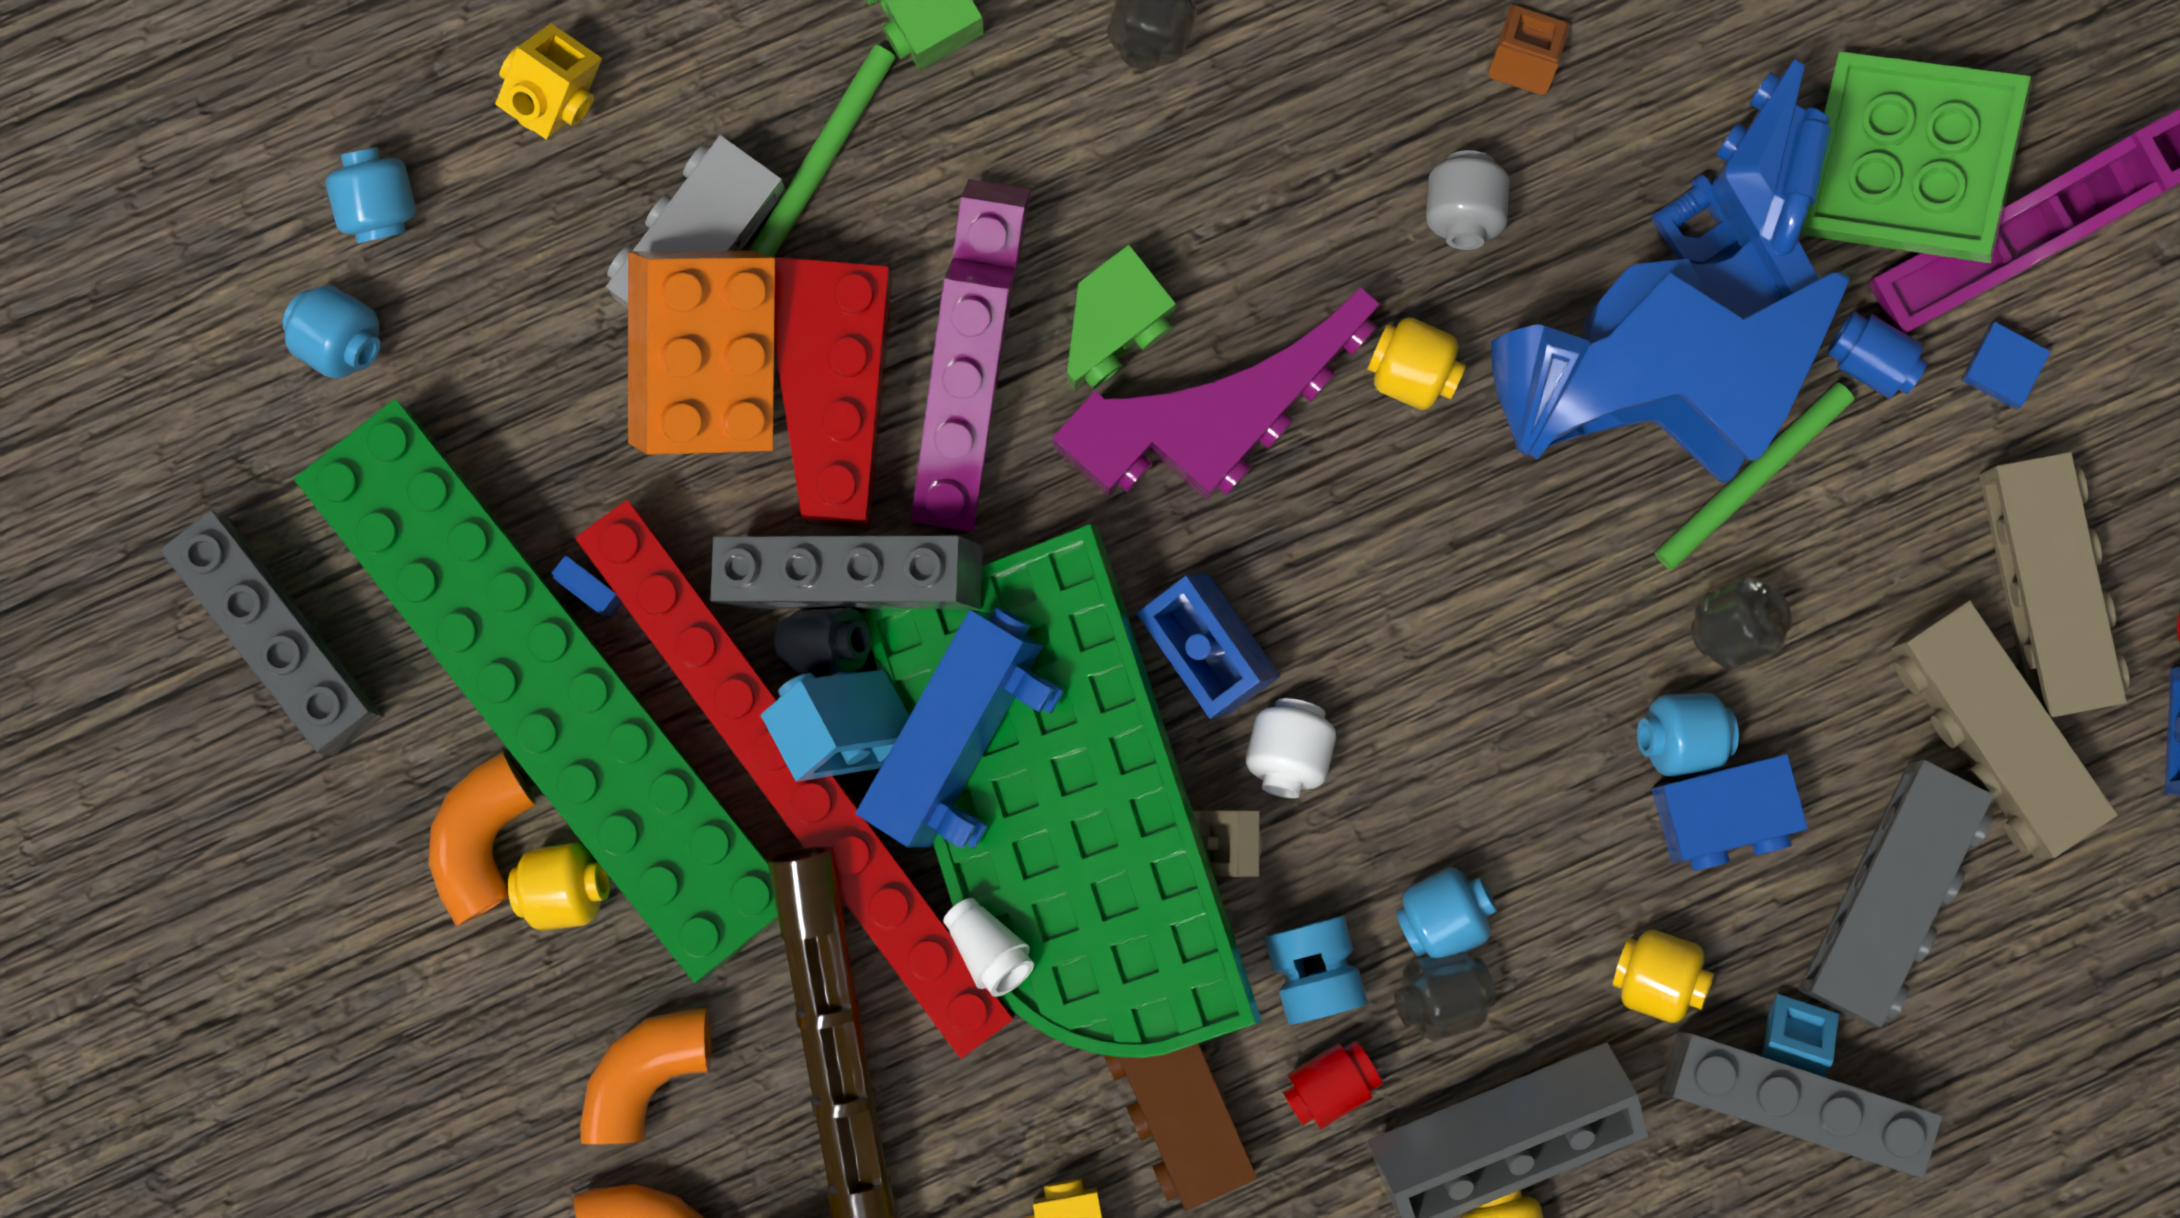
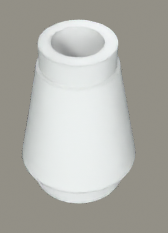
[943,898,1034,997]

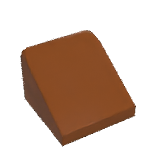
[1488,4,1570,95]

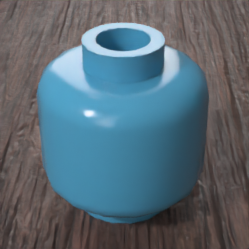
[325,147,416,244]
[282,284,380,379]
[1637,692,1739,777]
[1396,867,1497,963]

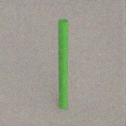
[749,44,896,257]
[1655,382,1855,571]

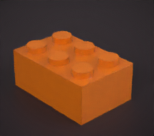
[628,251,775,455]

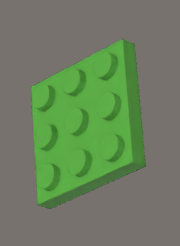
[1800,51,2031,263]

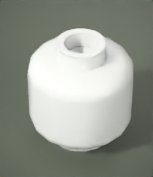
[1246,698,1336,798]

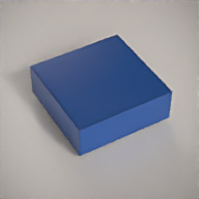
[1961,322,2051,410]
[552,555,623,618]

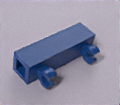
[855,607,1065,849]

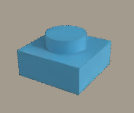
[1762,994,1839,1077]

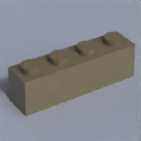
[1979,452,2130,718]
[1891,600,2118,859]

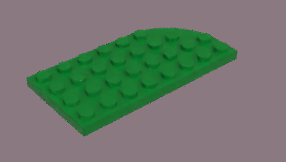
[861,524,1262,1058]

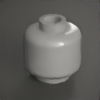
[1426,150,1510,250]

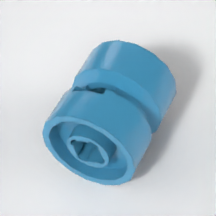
[1264,915,1368,1025]

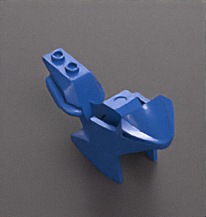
[1491,59,1850,483]

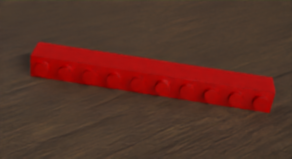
[575,499,1014,1059]

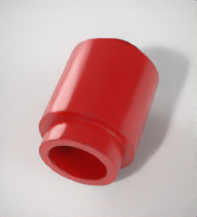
[1282,1040,1383,1130]

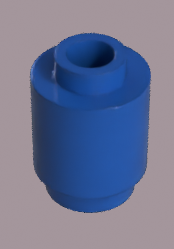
[1826,311,1928,399]

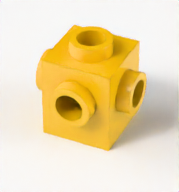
[495,23,602,140]

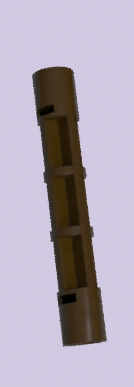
[767,846,897,1218]

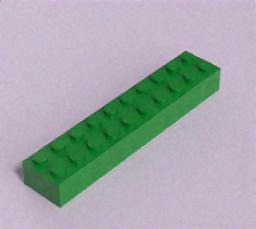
[293,398,778,983]

